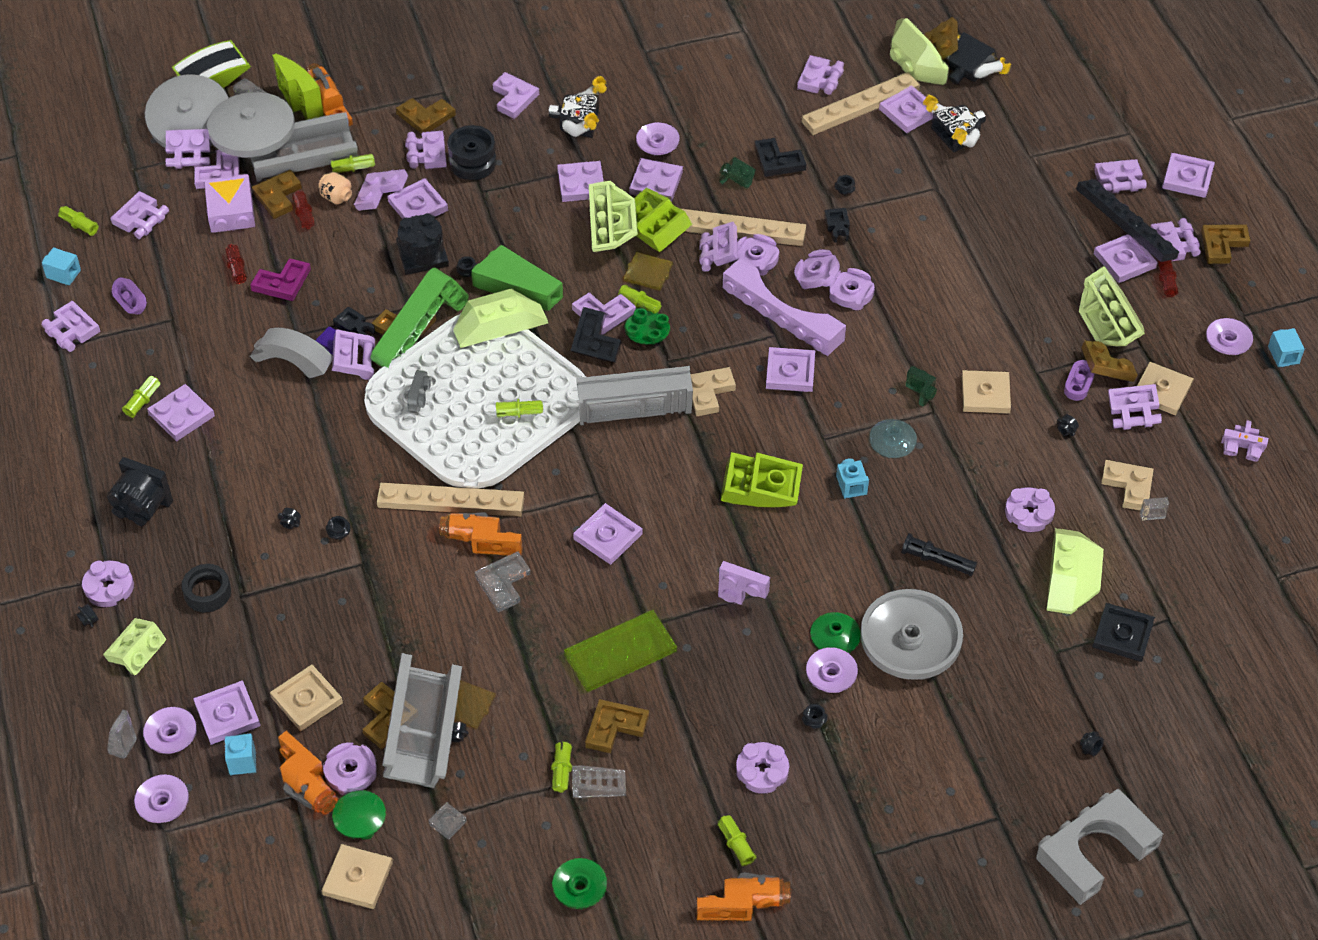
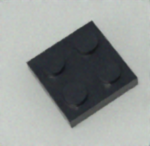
[1093,603,1155,662]

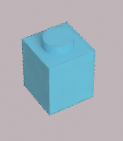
[42,248,81,286]
[1268,328,1304,367]
[225,734,256,775]

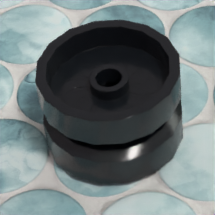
[447,125,497,180]

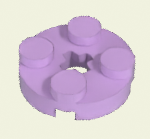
[735,234,779,275]
[794,250,840,289]
[829,268,875,310]
[1005,488,1055,532]
[82,561,134,607]
[736,742,789,793]
[323,743,377,795]

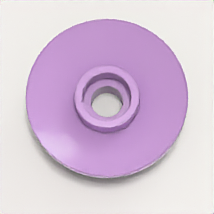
[636,123,679,155]
[1206,318,1253,355]
[806,648,858,693]
[143,707,196,754]
[135,775,189,823]

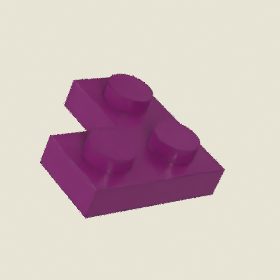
[250,258,311,301]

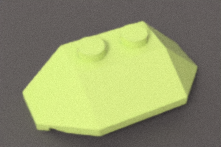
[890,18,948,85]
[589,181,638,252]
[1079,266,1145,346]
[453,289,548,348]
[1046,528,1104,614]

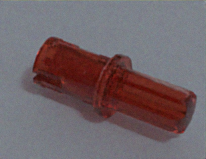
[292,191,315,229]
[225,244,247,284]
[1158,260,1178,297]

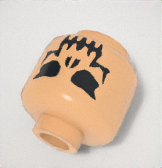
[318,172,352,205]

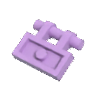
[798,55,844,94]
[166,129,211,169]
[405,131,447,169]
[1094,159,1147,194]
[111,191,169,239]
[1150,218,1201,262]
[699,222,738,271]
[42,301,100,352]
[1108,384,1162,430]

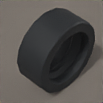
[182,563,231,613]

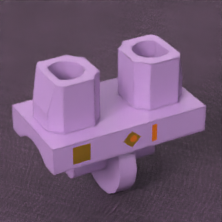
[1221,420,1268,462]

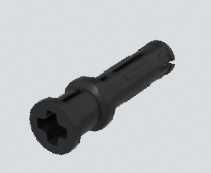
[901,533,977,576]

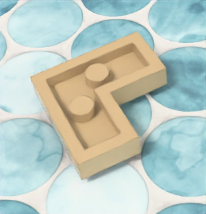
[690,367,736,417]
[1101,460,1153,512]

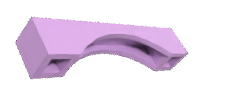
[723,258,846,356]

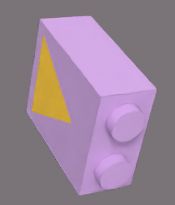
[204,174,255,233]

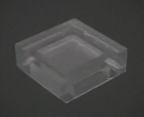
[1140,497,1169,520]
[429,802,467,840]

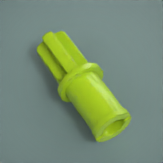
[331,154,375,173]
[58,206,99,236]
[618,285,661,314]
[122,376,160,418]
[496,399,543,418]
[551,742,572,793]
[718,815,756,866]

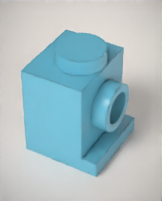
[836,459,869,499]

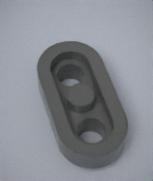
[407,370,431,412]

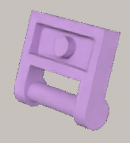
[332,330,375,380]

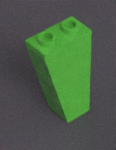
[471,245,563,311]

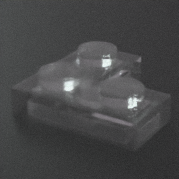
[475,552,530,613]

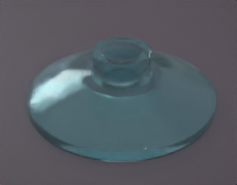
[869,419,917,458]

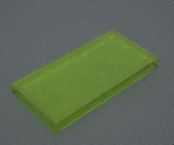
[564,610,677,692]

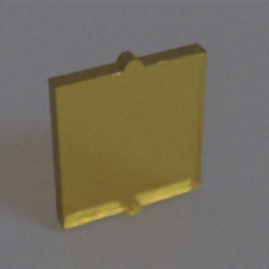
[624,252,673,290]
[436,680,496,729]

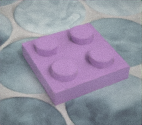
[879,86,933,133]
[1163,153,1215,198]
[629,158,683,202]
[557,161,604,202]
[387,179,448,219]
[1094,234,1157,283]
[766,347,815,392]
[147,384,215,441]
[573,503,642,565]
[194,681,260,744]

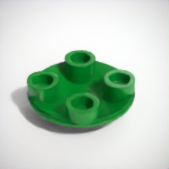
[625,308,670,344]
[332,790,386,840]

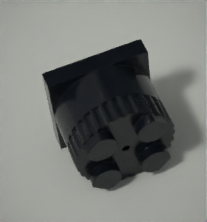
[396,213,449,275]
[107,457,173,526]

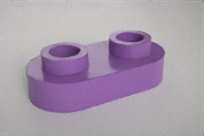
[112,278,146,315]
[1064,360,1095,401]

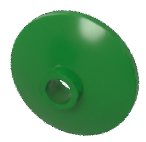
[811,612,861,653]
[552,858,607,909]

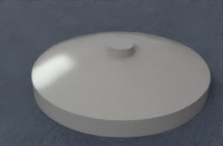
[145,75,228,148]
[207,92,295,157]
[861,589,963,680]

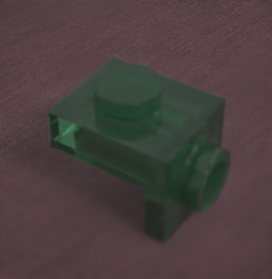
[719,157,756,189]
[906,366,937,406]

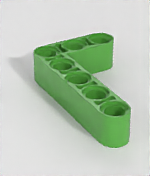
[371,268,469,369]

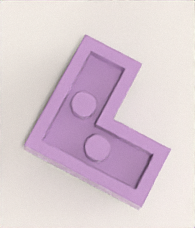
[493,72,539,119]
[195,150,240,189]
[354,169,408,211]
[572,293,636,335]
[718,561,770,605]

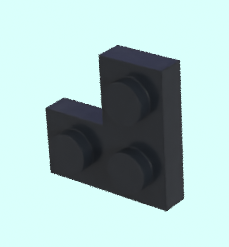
[754,138,807,177]
[571,307,622,363]

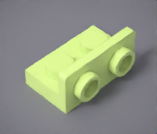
[103,618,166,675]

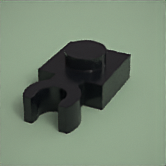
[824,208,850,243]
[333,306,375,335]

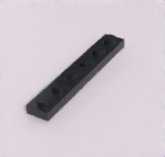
[1076,179,1179,262]

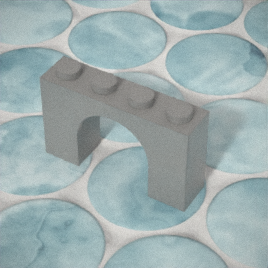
[1036,789,1163,905]

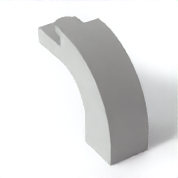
[250,328,333,378]

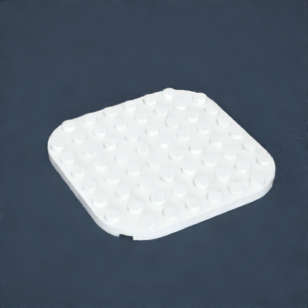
[364,314,590,489]

